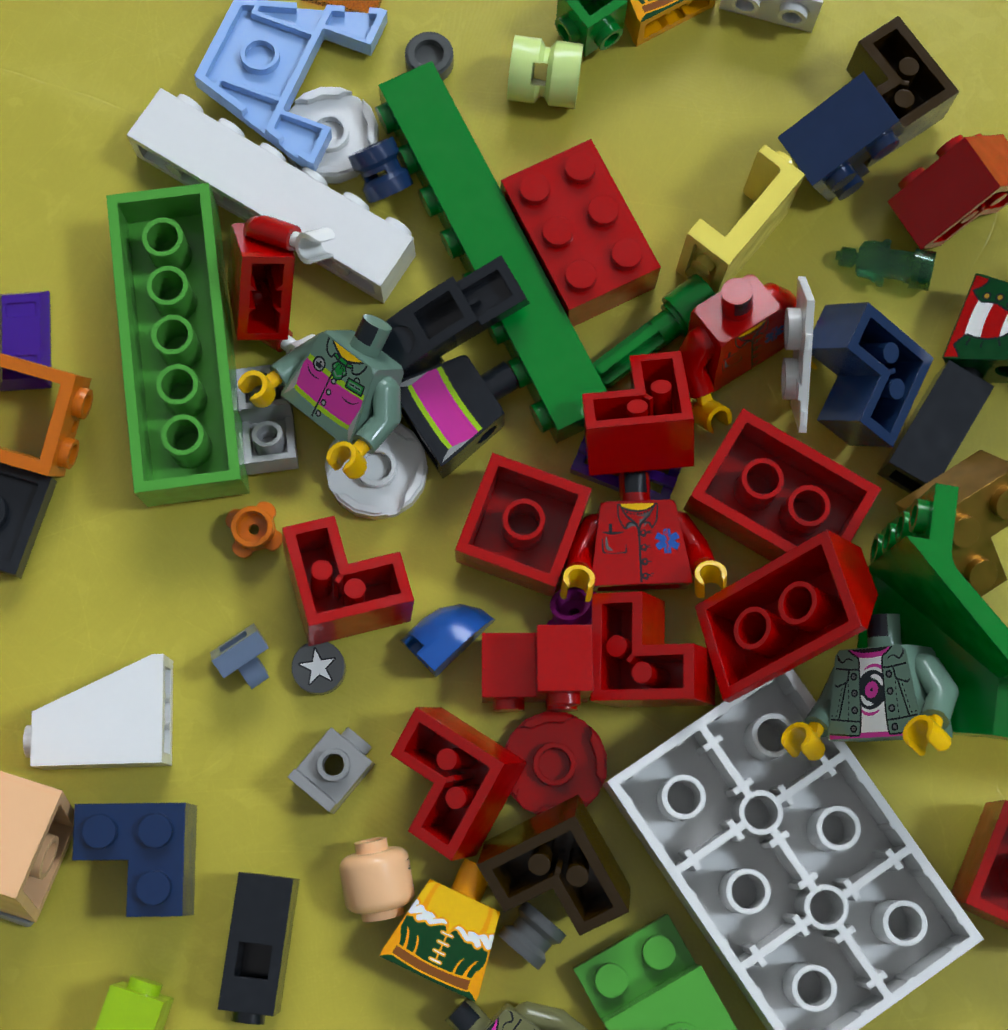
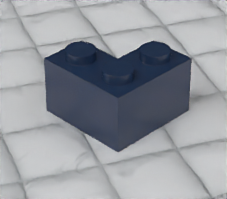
[778,71,906,202]
[812,302,934,447]
[72,803,197,917]

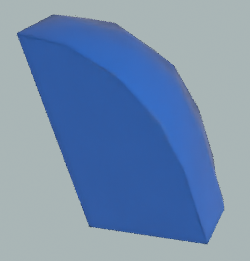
[400,604,495,677]

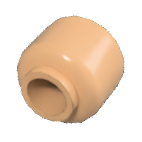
[339,837,415,922]

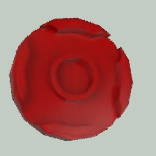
[505,711,607,815]

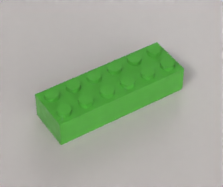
[106,183,250,507]

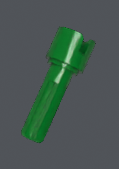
[593,274,715,388]

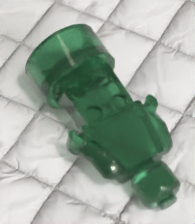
[835,239,936,291]

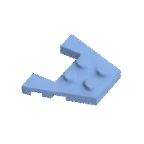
[194,0,387,172]

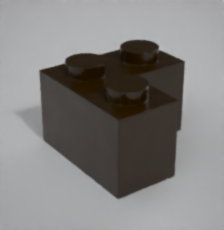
[846,16,959,168]
[477,794,631,936]

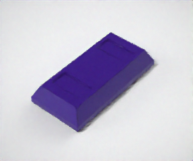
[0,291,52,392]

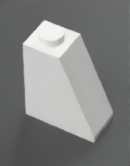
[23,654,173,770]

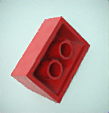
[695,529,878,703]

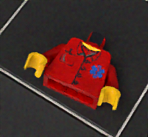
[678,274,818,434]
[560,471,727,602]

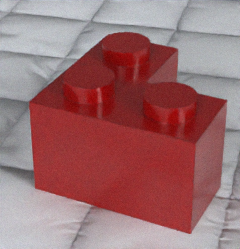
[887,133,1008,250]
[582,351,694,476]
[282,515,414,646]
[590,591,715,708]
[482,624,593,712]
[390,707,527,861]

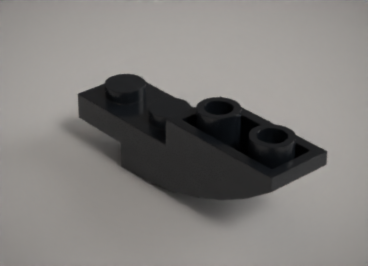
[381,255,530,379]

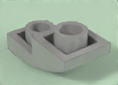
[236,365,299,475]

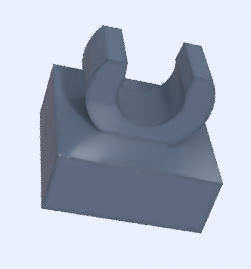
[210,623,269,689]

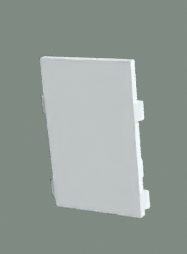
[781,276,815,433]

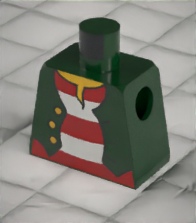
[942,273,1008,383]

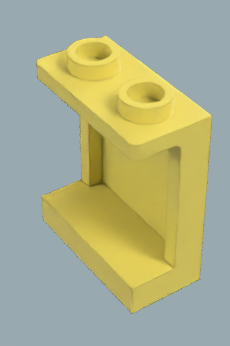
[676,145,805,294]

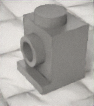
[288,727,375,814]

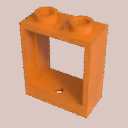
[0,353,93,477]

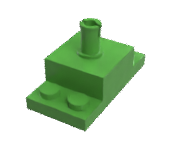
[573,914,737,1030]

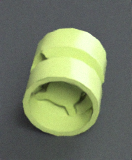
[507,35,584,109]

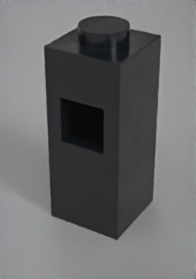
[877,360,994,494]
[218,872,300,1025]

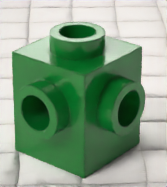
[555,0,628,57]

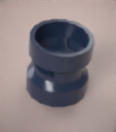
[348,136,413,203]

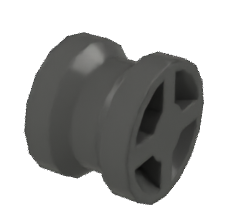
[497,901,567,970]

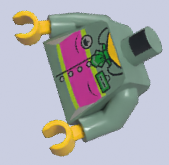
[238,314,404,479]

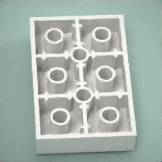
[603,669,984,1030]

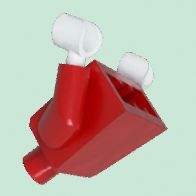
[228,215,335,354]

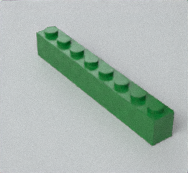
[375,61,607,443]

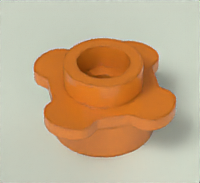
[225,501,283,559]

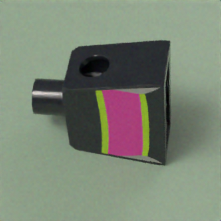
[400,355,519,479]

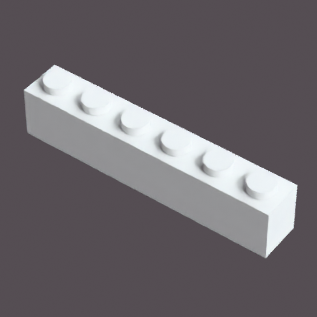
[127,88,416,303]

